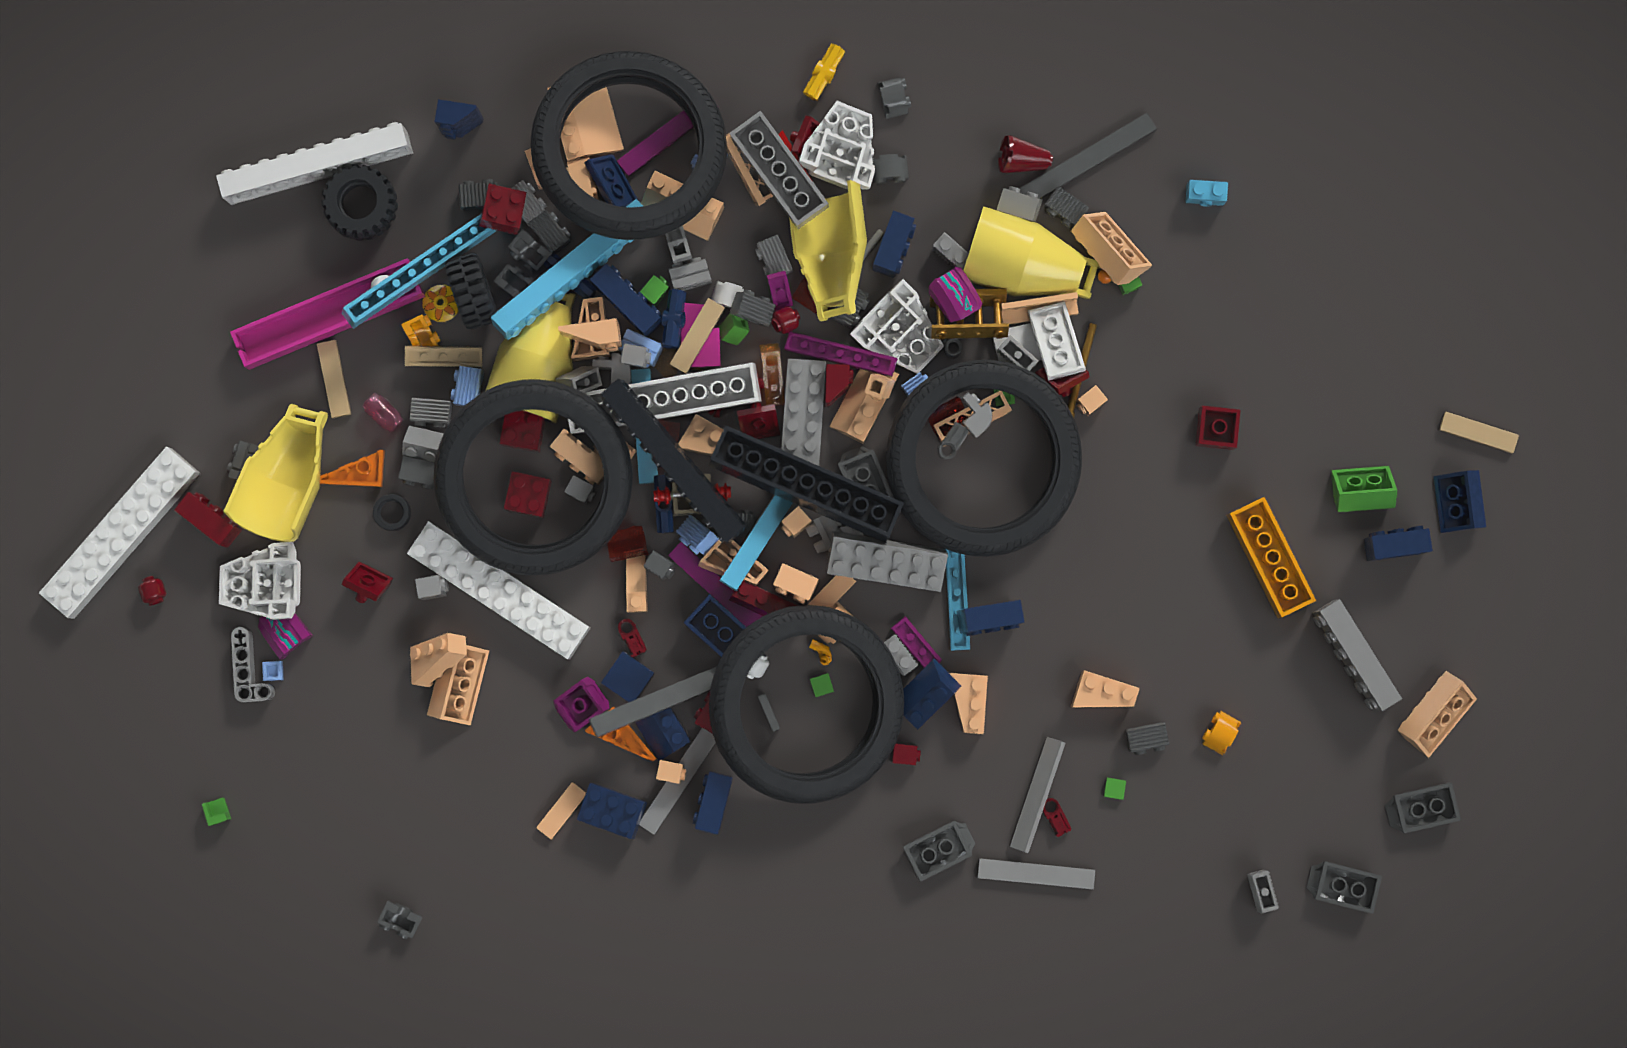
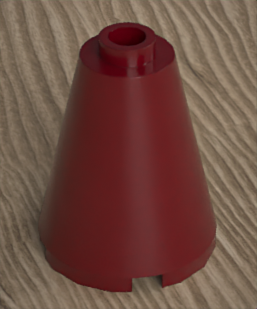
[998,135,1053,173]

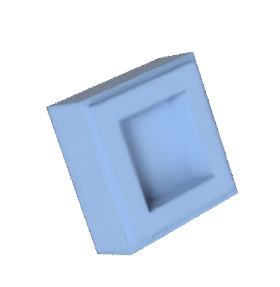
[262,661,283,681]

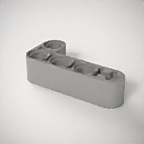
[231,627,275,702]

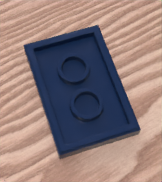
[584,154,638,207]

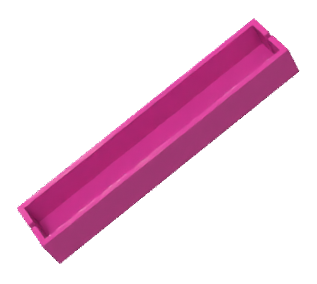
[230,258,426,370]

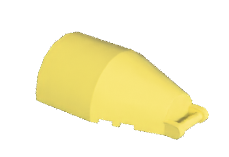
[789,180,867,322]
[963,206,1100,299]
[485,293,575,423]
[224,404,328,542]

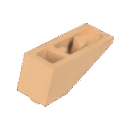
[626,554,648,613]

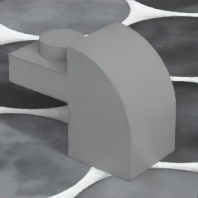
[665,226,692,264]
[592,352,632,385]
[961,393,992,438]

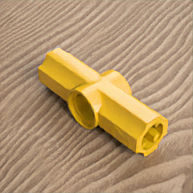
[803,43,845,101]

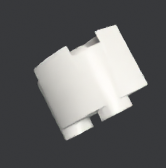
[711,281,750,311]

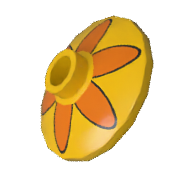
[423,285,458,322]

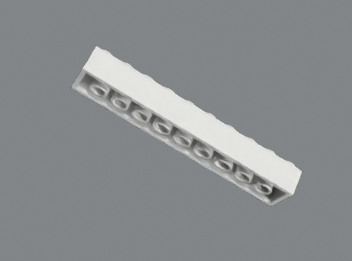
[216,122,413,205]
[568,363,762,434]
[39,446,201,619]
[407,522,591,660]

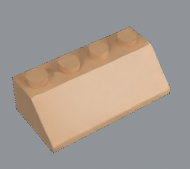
[641,171,724,241]
[1071,212,1152,285]
[829,369,899,444]
[427,645,489,726]
[1398,671,1477,758]

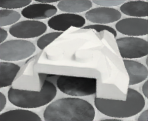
[799,101,875,189]
[850,279,944,374]
[219,542,301,620]

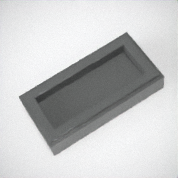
[758,694,780,732]

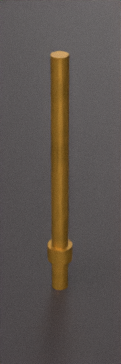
[1067,323,1097,418]

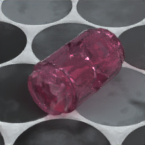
[362,393,404,433]

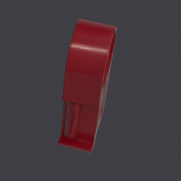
[618,619,647,657]
[1043,798,1071,837]

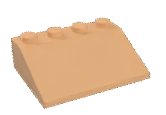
[547,87,624,161]

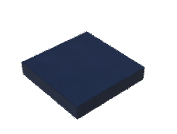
[601,651,654,702]

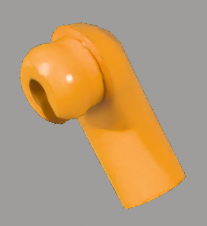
[809,640,832,665]

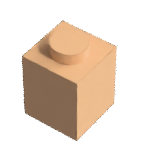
[865,374,895,399]
[1076,385,1108,416]
[656,760,687,784]

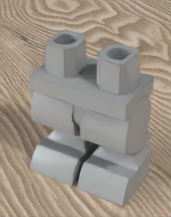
[805,515,864,553]

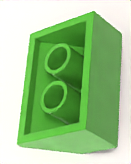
[1332,466,1397,512]

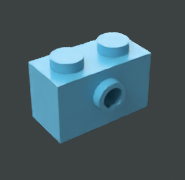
[1186,180,1228,207]

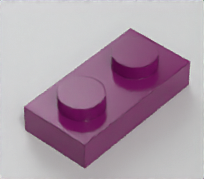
[767,271,793,310]

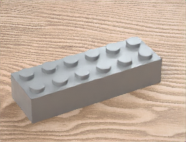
[729,111,829,229]
[782,359,826,466]
[826,531,948,592]
[1313,599,1402,711]

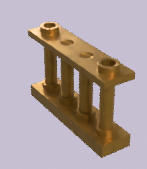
[930,289,1009,340]

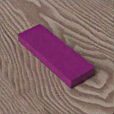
[890,616,942,668]

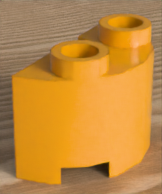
[401,314,441,346]
[1202,711,1241,755]

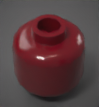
[771,306,800,334]
[138,576,167,606]

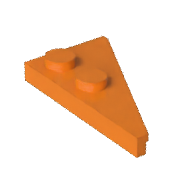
[320,450,385,487]
[585,706,657,762]

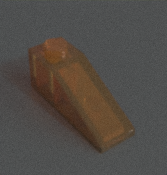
[759,343,785,406]

